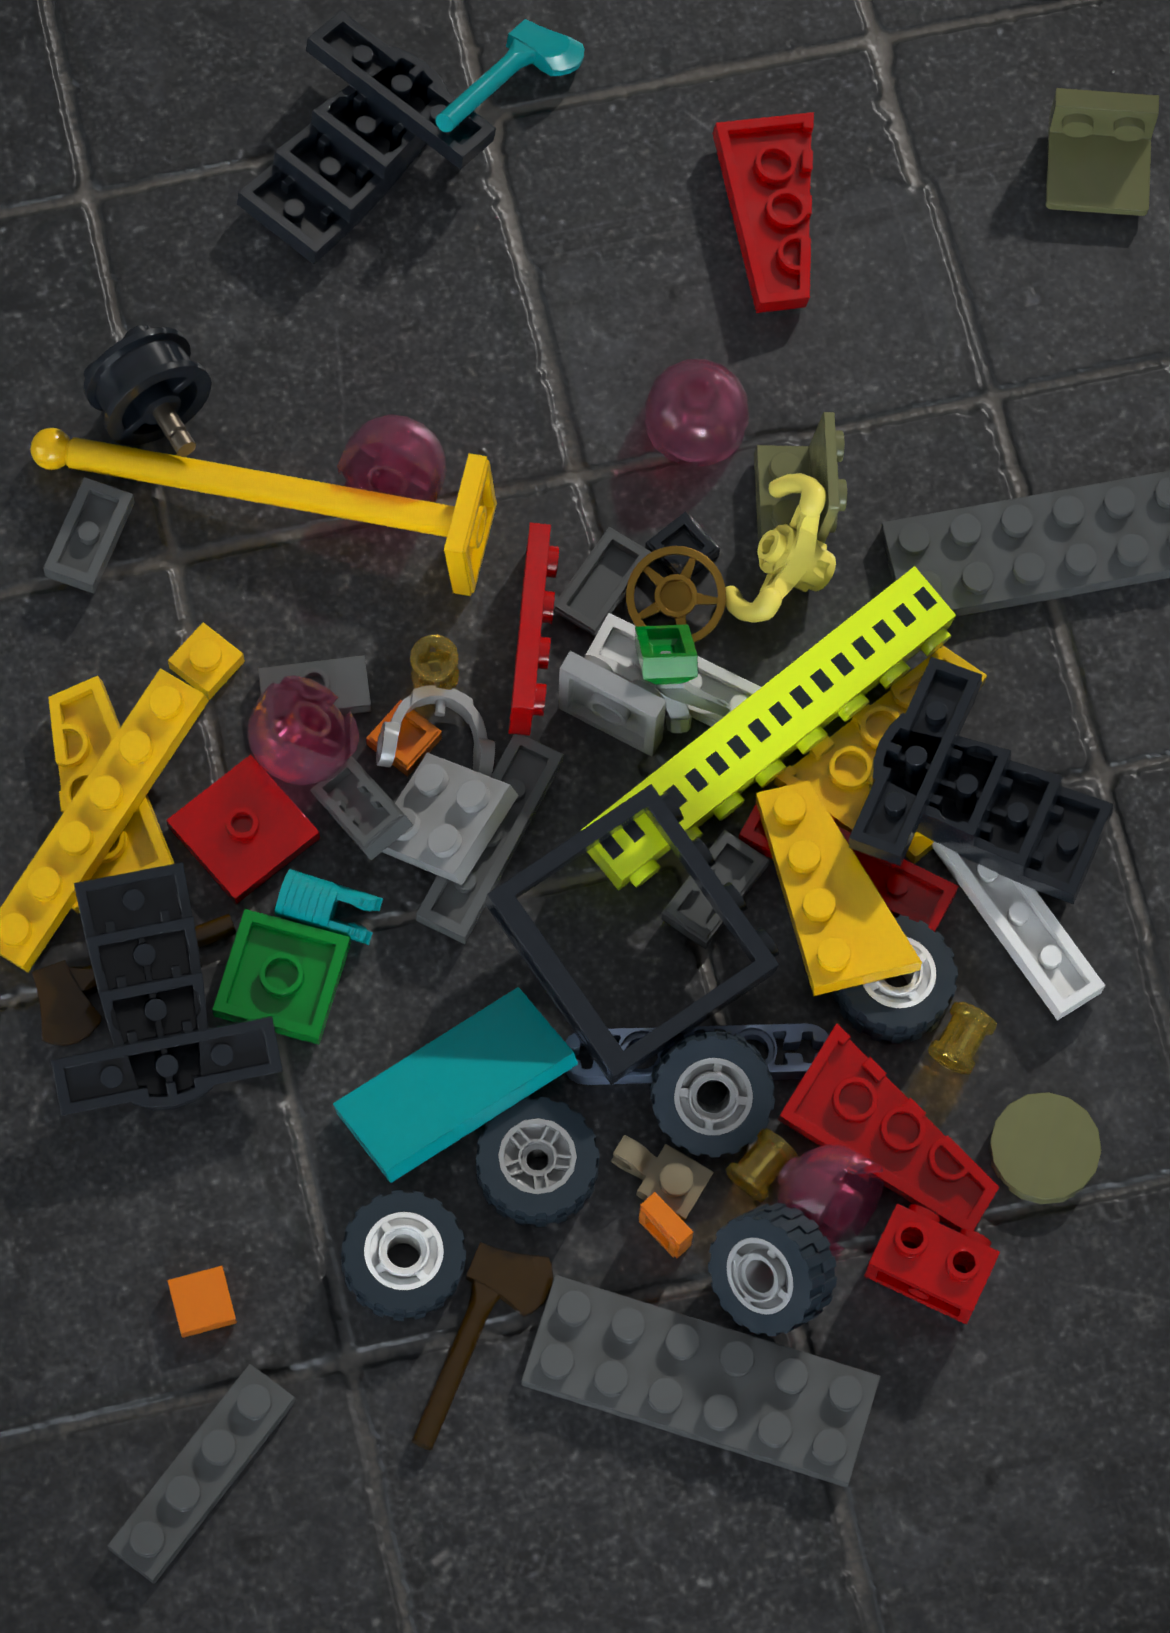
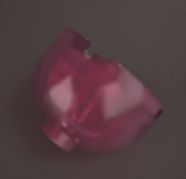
[645,359,749,466]
[337,414,447,503]
[247,675,359,786]
[777,1144,884,1256]

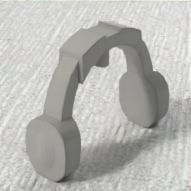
[376,685,495,777]

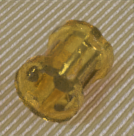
[410,635,459,690]
[928,1002,997,1075]
[726,1128,799,1202]

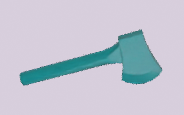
[436,19,585,132]

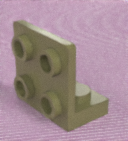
[1046,88,1159,216]
[754,412,847,545]

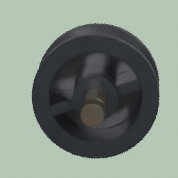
[83,324,212,457]

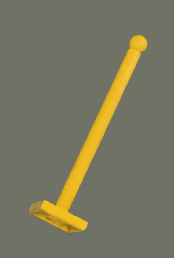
[30,428,497,596]

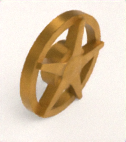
[626,546,726,643]

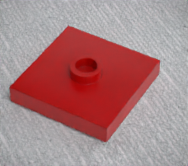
[166,754,320,904]

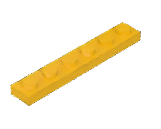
[0,668,209,972]

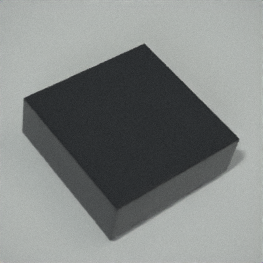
[645,511,720,579]

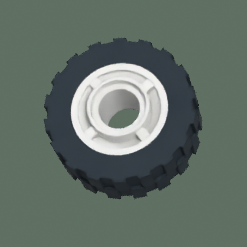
[833,915,958,1044]
[341,1190,466,1321]

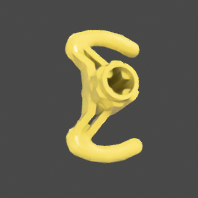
[725,473,836,623]

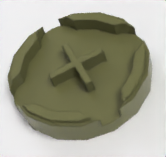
[988,1092,1102,1204]

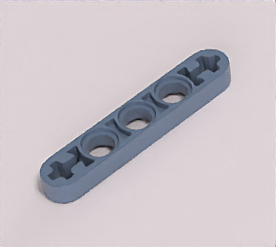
[565,1023,829,1085]

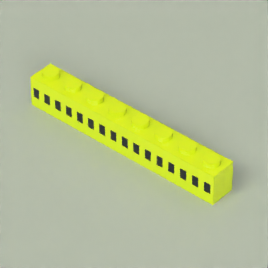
[580,566,956,890]

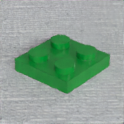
[212,909,351,1045]

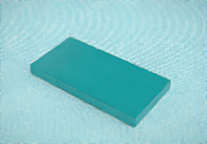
[333,987,578,1183]

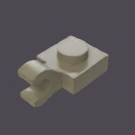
[611,1135,714,1222]

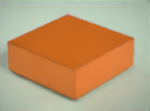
[366,700,442,777]
[639,1192,694,1258]
[167,1266,237,1338]

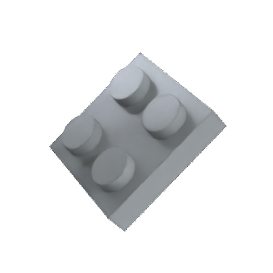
[558,651,666,757]
[382,753,519,885]

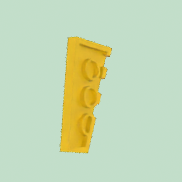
[774,646,987,832]
[48,675,174,914]
[756,780,922,996]

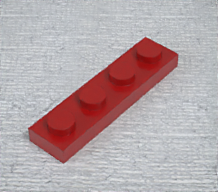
[509,522,559,736]
[739,790,959,933]

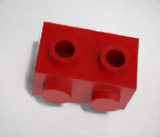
[865,1204,1000,1325]

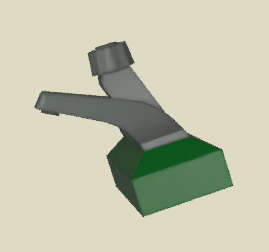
[635,624,731,733]

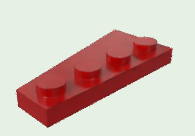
[712,112,814,313]
[777,1023,999,1232]

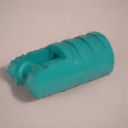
[275,869,383,945]

